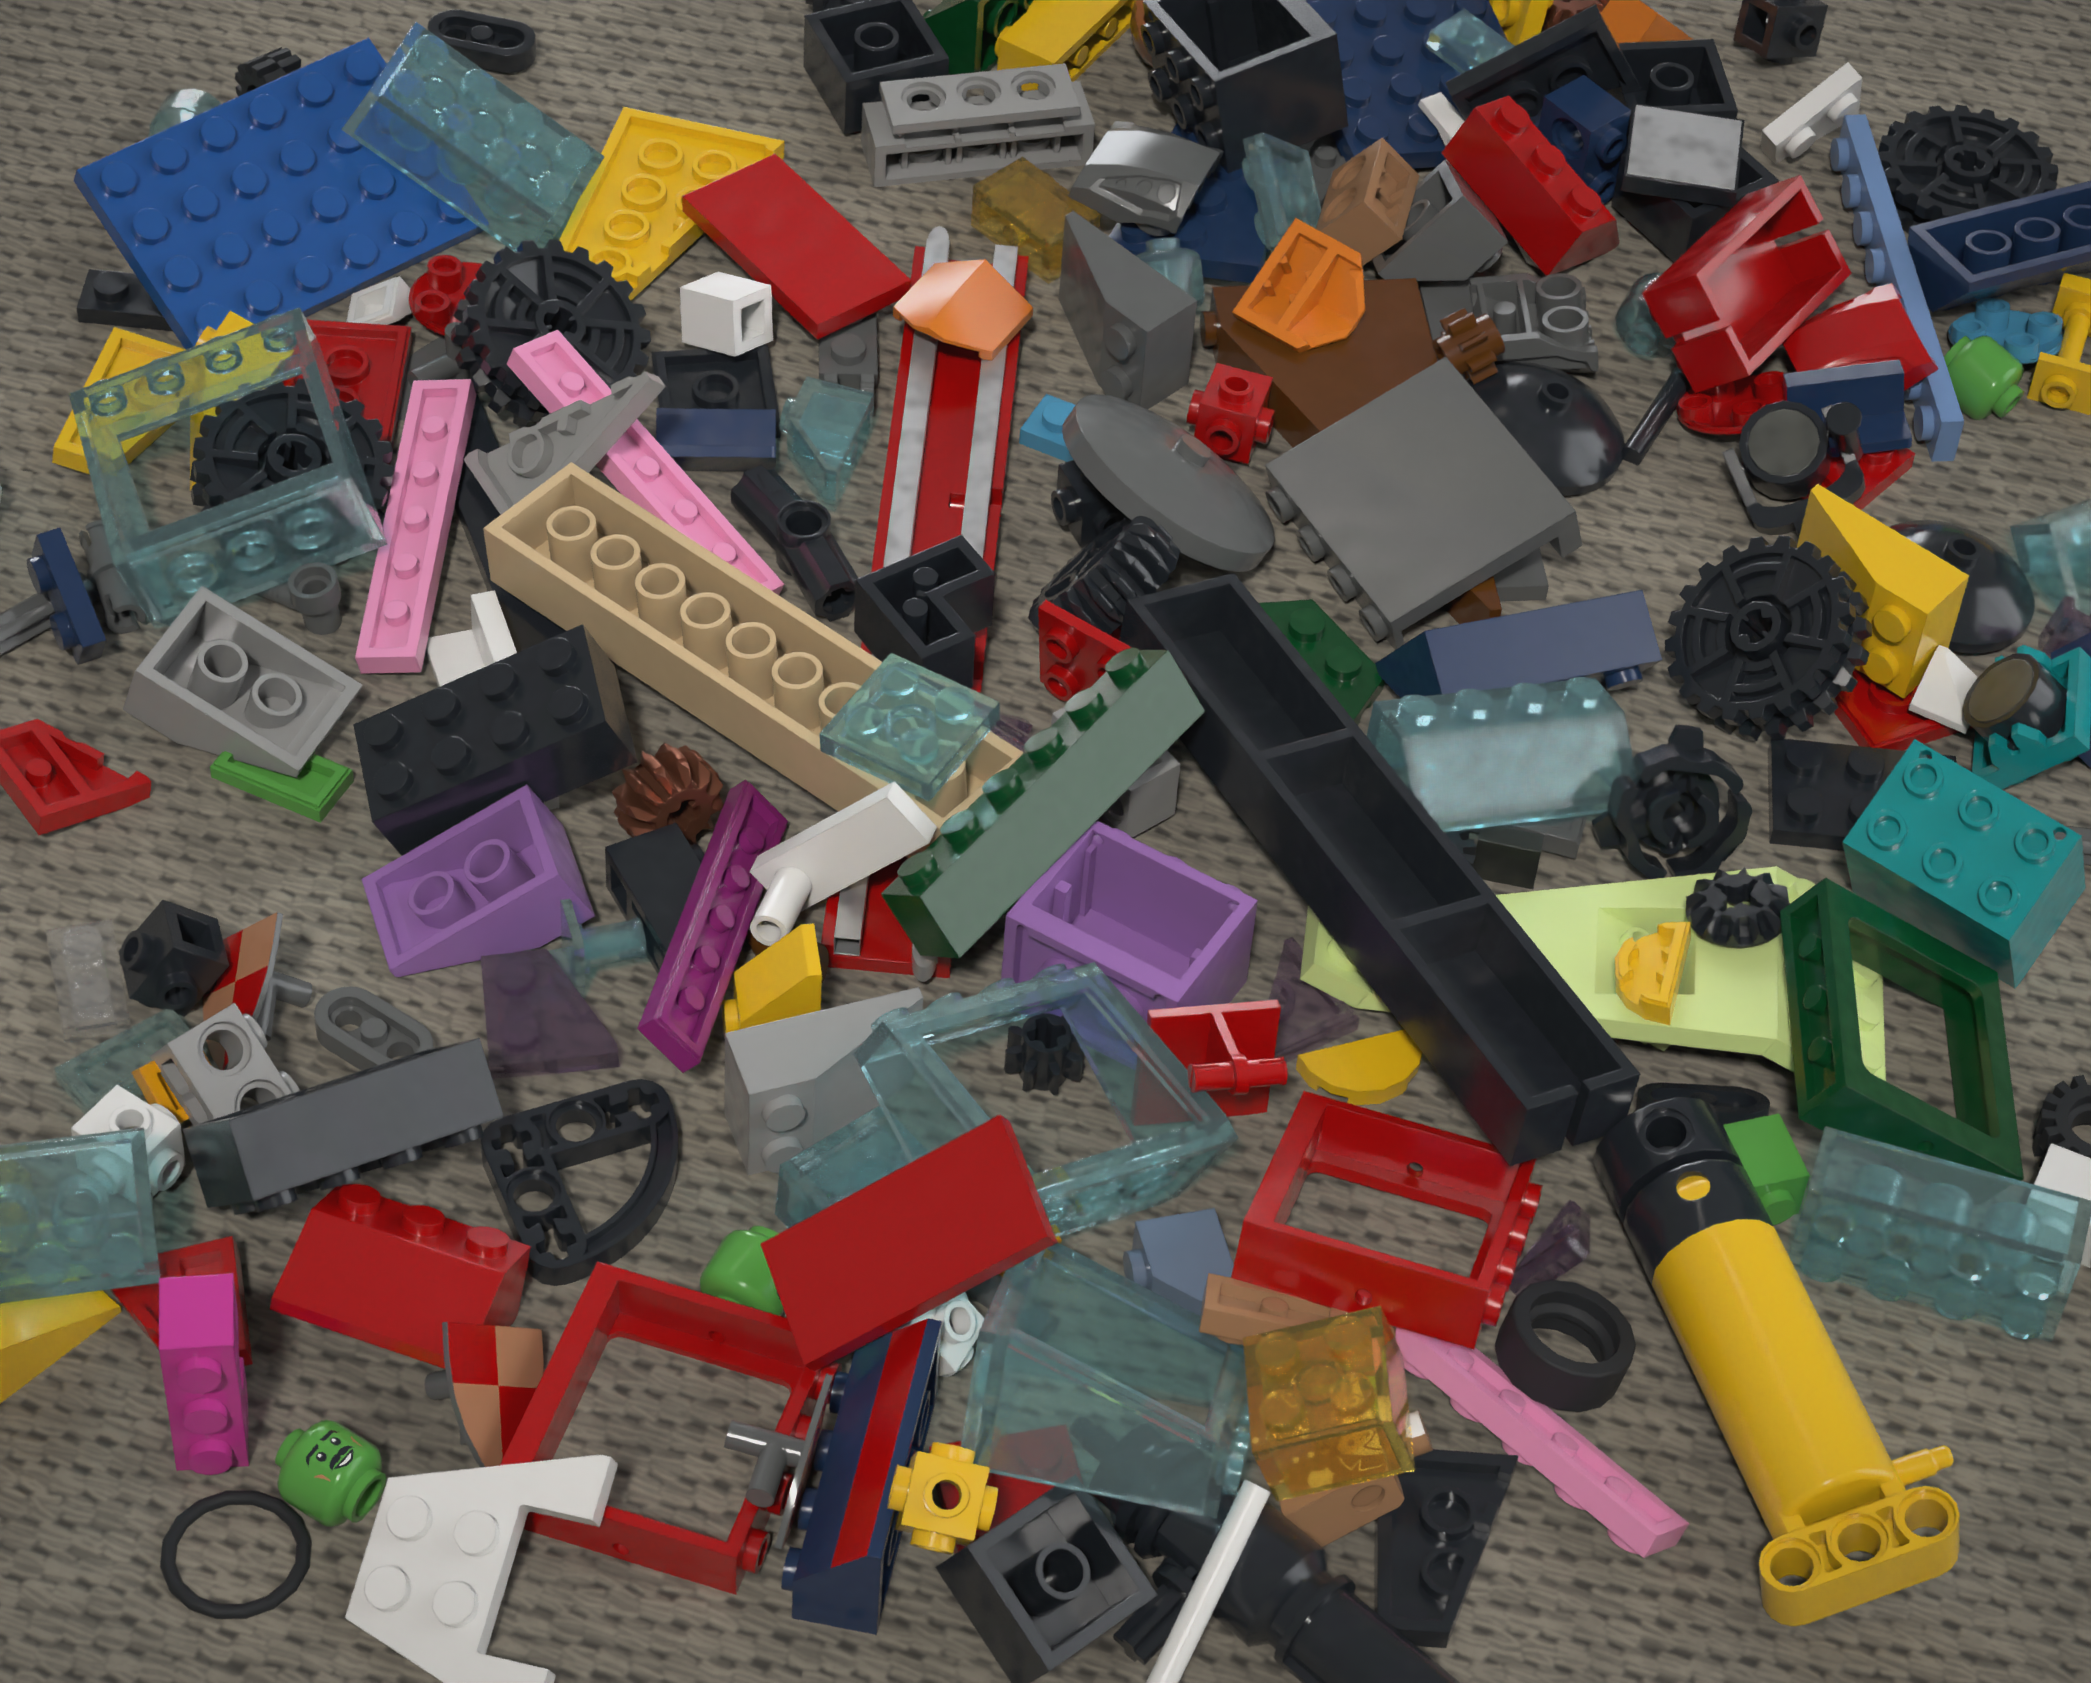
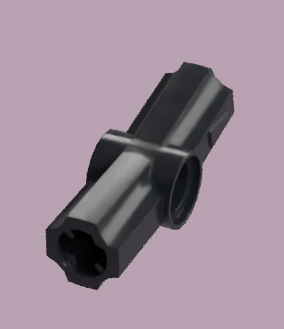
[731,465,858,622]

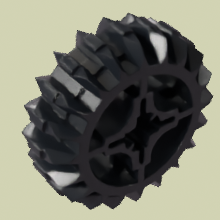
[1028,516,1180,635]

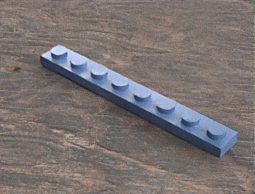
[1830,114,1964,462]

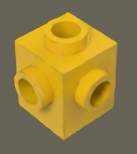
[887,1442,998,1554]

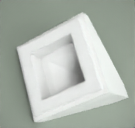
[346,276,412,325]
[1909,645,1978,734]

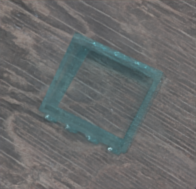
[69,307,388,629]
[854,962,1238,1237]
[960,1243,1266,1519]

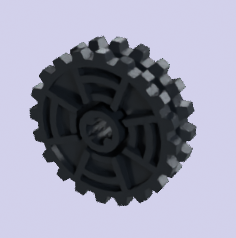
[1878,105,2059,234]
[451,239,651,427]
[190,378,394,570]
[1665,535,1872,741]

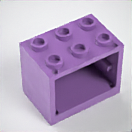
[1000,821,1258,1069]

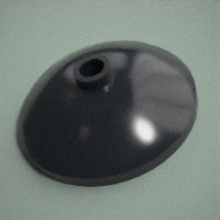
[1467,362,1625,495]
[1889,520,2035,653]

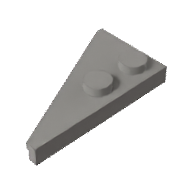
[463,371,666,515]

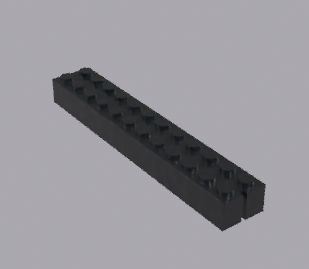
[1119,573,1640,1166]

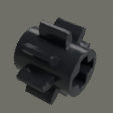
[1004,1012,1086,1095]

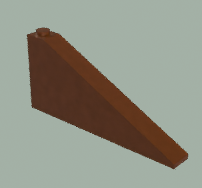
[1200,278,1502,624]

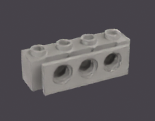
[861,63,1095,187]

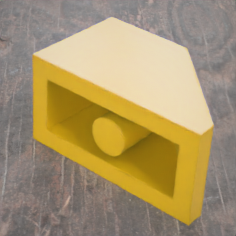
[722,923,822,1037]

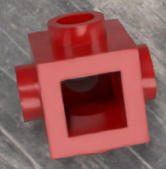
[1186,363,1276,464]

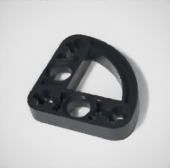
[481,1079,678,1286]

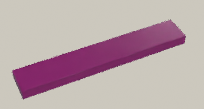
[637,779,788,1073]

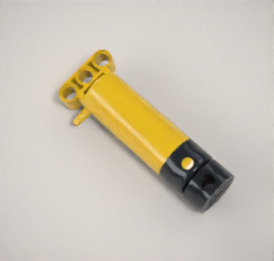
[1593,1097,1960,1626]

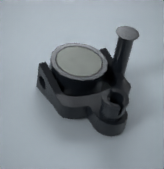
[1722,401,1865,538]

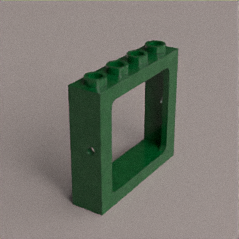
[1780,878,2024,1208]

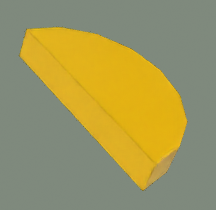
[1615,922,1691,1025]
[1296,1029,1423,1105]

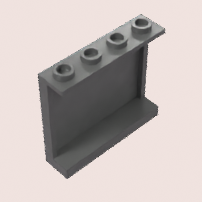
[1265,357,1582,650]

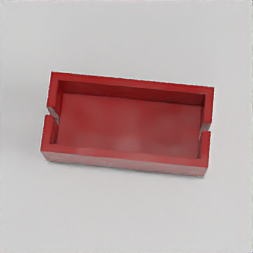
[1642,174,1852,394]

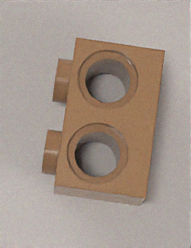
[1316,137,1420,265]

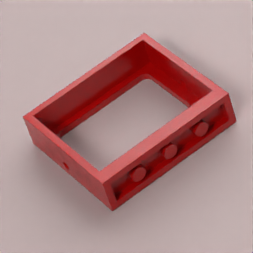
[1231,1091,1543,1349]
[499,1261,842,1595]

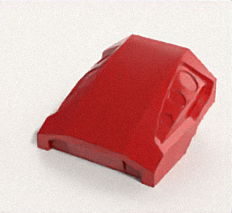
[1783,283,1939,391]

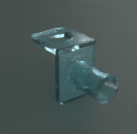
[499,898,647,1012]

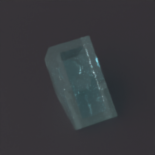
[780,377,874,512]

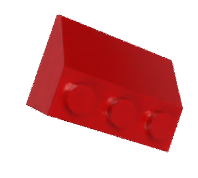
[1441,96,1620,276]
[270,1184,531,1369]

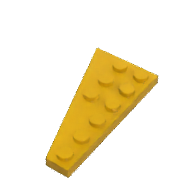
[559,107,785,301]

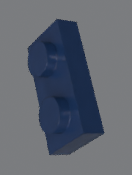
[27,527,106,665]

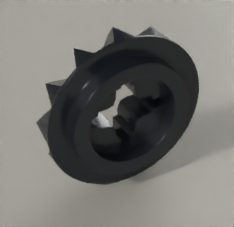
[1686,867,1790,947]

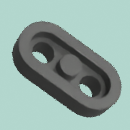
[314,987,433,1071]

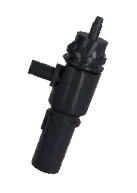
[1071,1415,1460,1683]

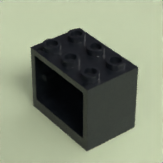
[1140,0,1348,174]

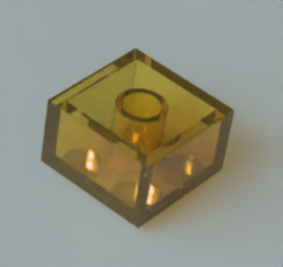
[1243,1306,1415,1501]

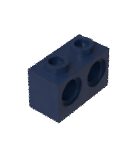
[1538,75,1631,204]

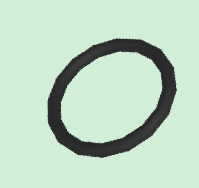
[160,1490,311,1619]

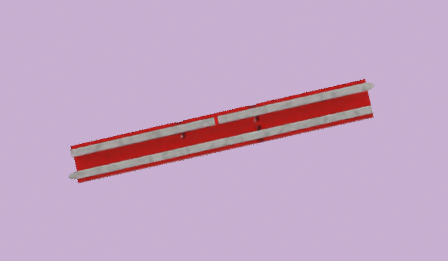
[821,226,1029,982]

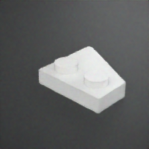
[1761,62,1862,164]

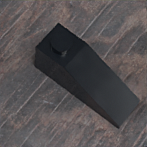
[605,823,704,974]

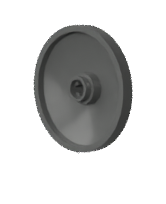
[1062,394,1275,572]

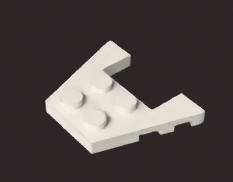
[345,1455,618,1683]

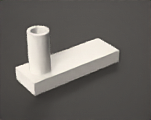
[750,781,937,946]

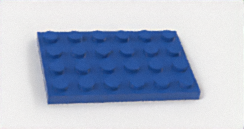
[73,37,492,351]

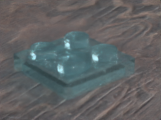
[1242,132,1321,251]
[819,653,1000,801]

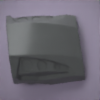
[1068,121,1224,236]
[1470,273,1598,373]

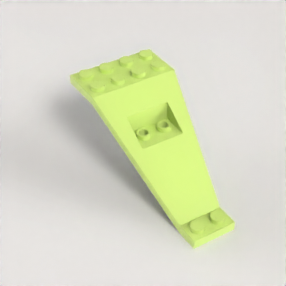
[1300,866,1886,1081]

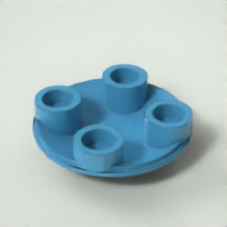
[1948,298,2063,364]

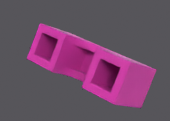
[159,1273,249,1475]

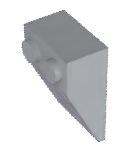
[123,586,363,778]
[724,987,923,1175]

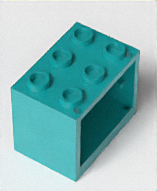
[1842,739,2086,988]

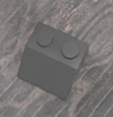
[1372,160,1508,281]

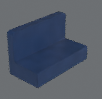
[1783,359,1912,457]
[656,408,776,472]

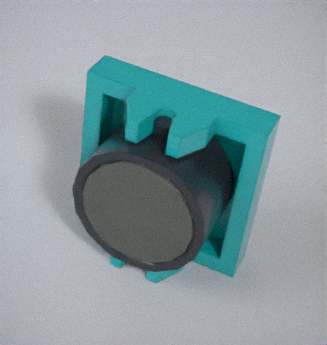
[1963,645,2091,789]

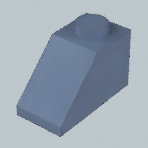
[1123,1208,1248,1358]

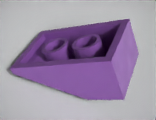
[361,785,595,978]

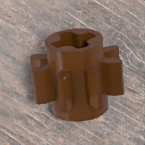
[1432,308,1505,385]

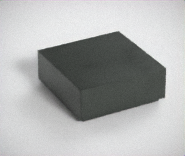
[1473,823,1544,890]

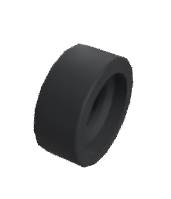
[1495,1279,1636,1412]

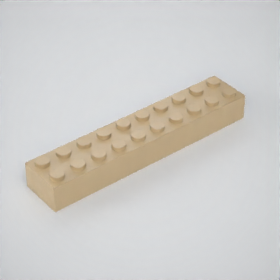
[483,462,1023,858]

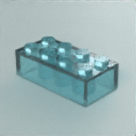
[341,22,605,253]
[1788,1127,2091,1342]

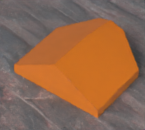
[1232,218,1366,353]
[893,259,1033,361]

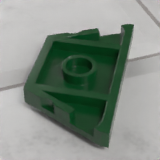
[1259,599,1385,725]

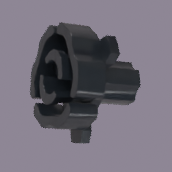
[1592,725,1752,879]

